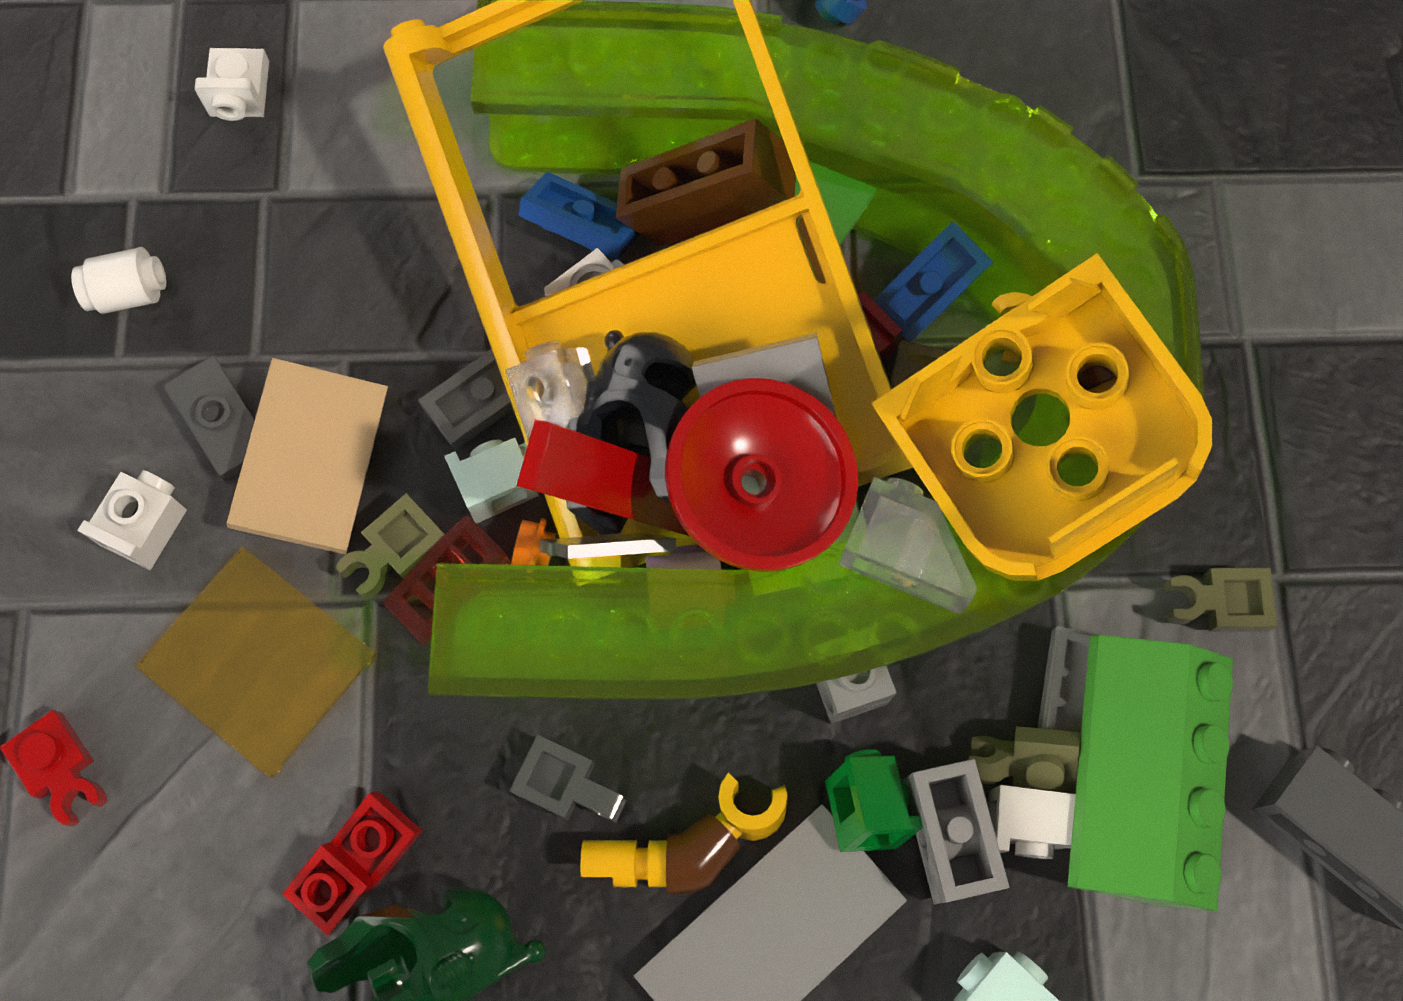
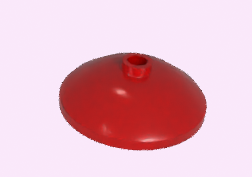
[665,378,858,572]

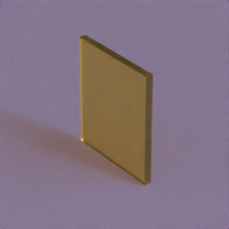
[136,546,377,779]

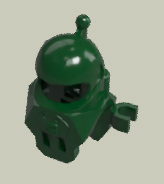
[307,888,546,1001]

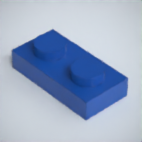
[518,171,640,260]
[874,221,994,343]

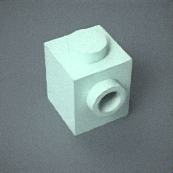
[954,951,1059,1001]

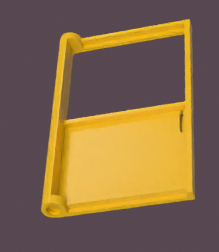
[383,0,913,587]

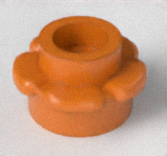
[511,518,556,575]

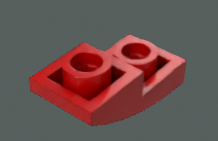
[282,791,423,936]

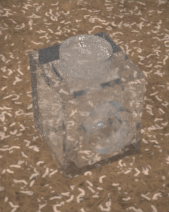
[505,341,595,440]

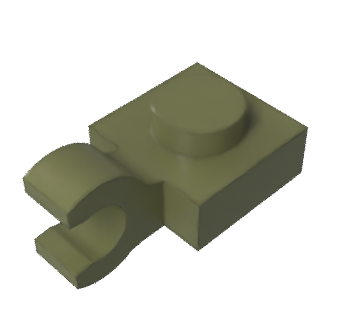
[969,726,1080,794]

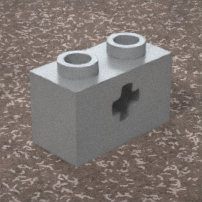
[903,759,1010,904]

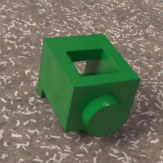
[825,749,923,852]

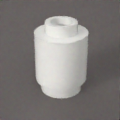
[71,247,166,314]

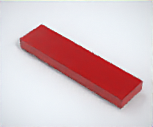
[516,419,689,536]

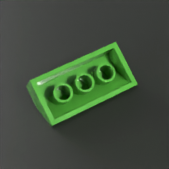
[1067,635,1233,912]

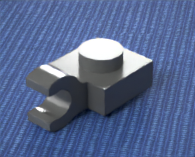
[509,734,627,823]

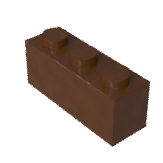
[616,118,796,247]

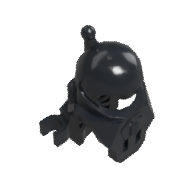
[546,330,697,535]

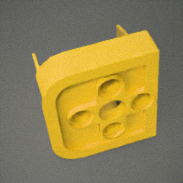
[871,253,1212,581]

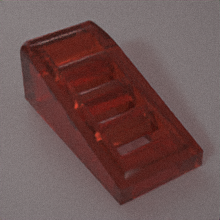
[382,515,511,646]

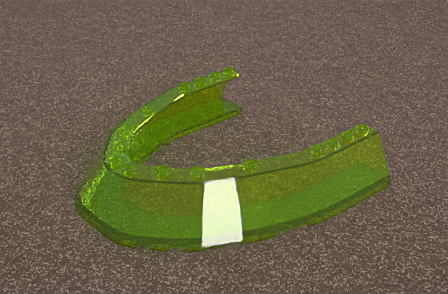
[428,0,1205,699]

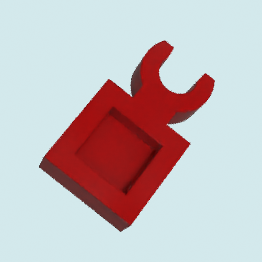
[0,710,107,827]

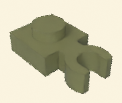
[336,493,449,600]
[1163,568,1277,632]

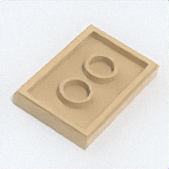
[226,358,388,555]

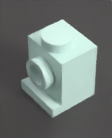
[445,438,539,524]

